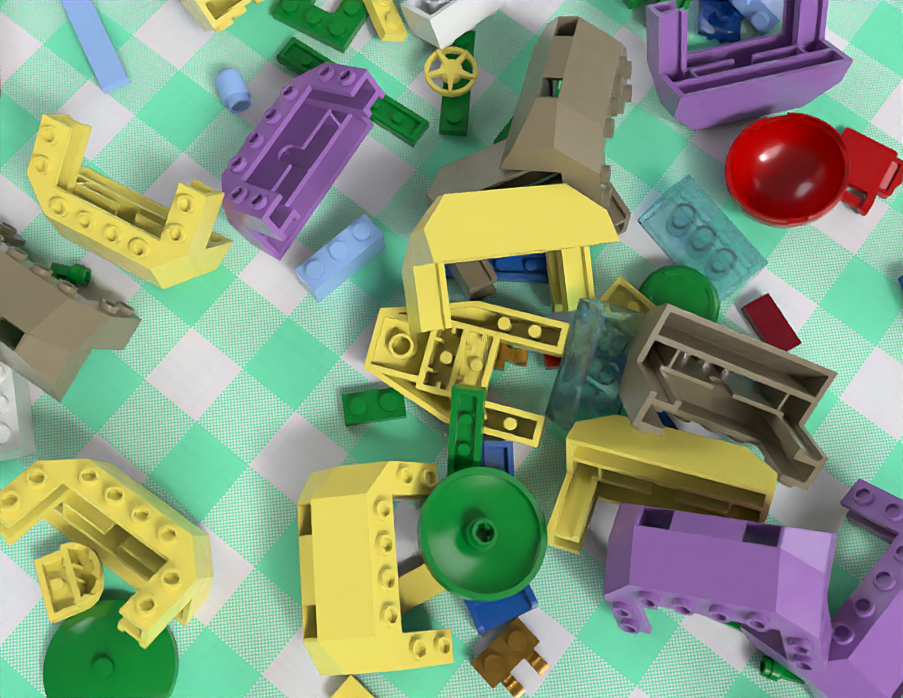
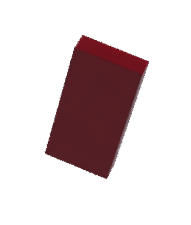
[740,293,802,352]

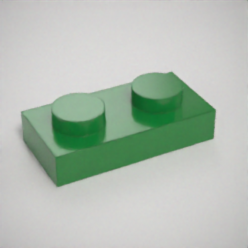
[341,387,407,427]

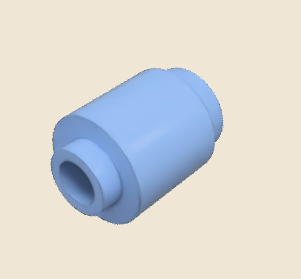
[214,68,251,113]

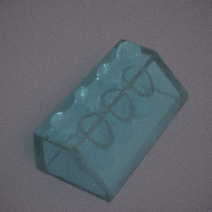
[637,174,768,304]
[544,298,647,431]

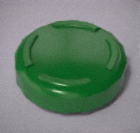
[638,265,720,323]

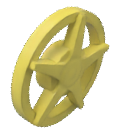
[424,47,478,97]

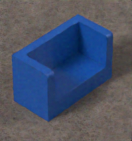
[463,584,538,635]

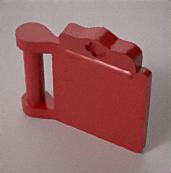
[840,127,903,216]

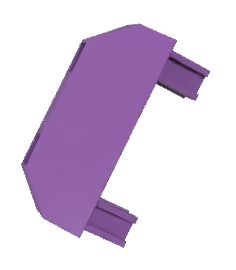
[646,0,853,131]
[222,62,385,261]
[740,478,903,698]
[604,502,838,672]

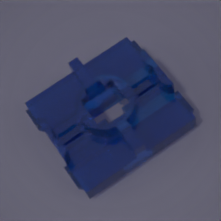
[698,0,745,44]

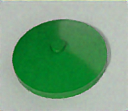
[417,467,547,602]
[43,599,179,698]

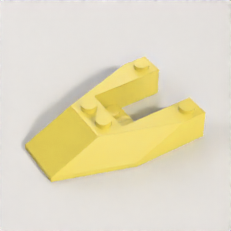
[363,301,570,448]

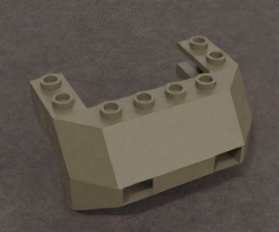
[499,16,632,209]
[426,139,631,301]
[0,222,142,402]
[618,304,838,490]

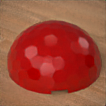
[724,112,852,229]

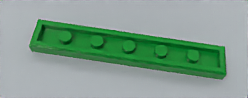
[276,36,430,147]

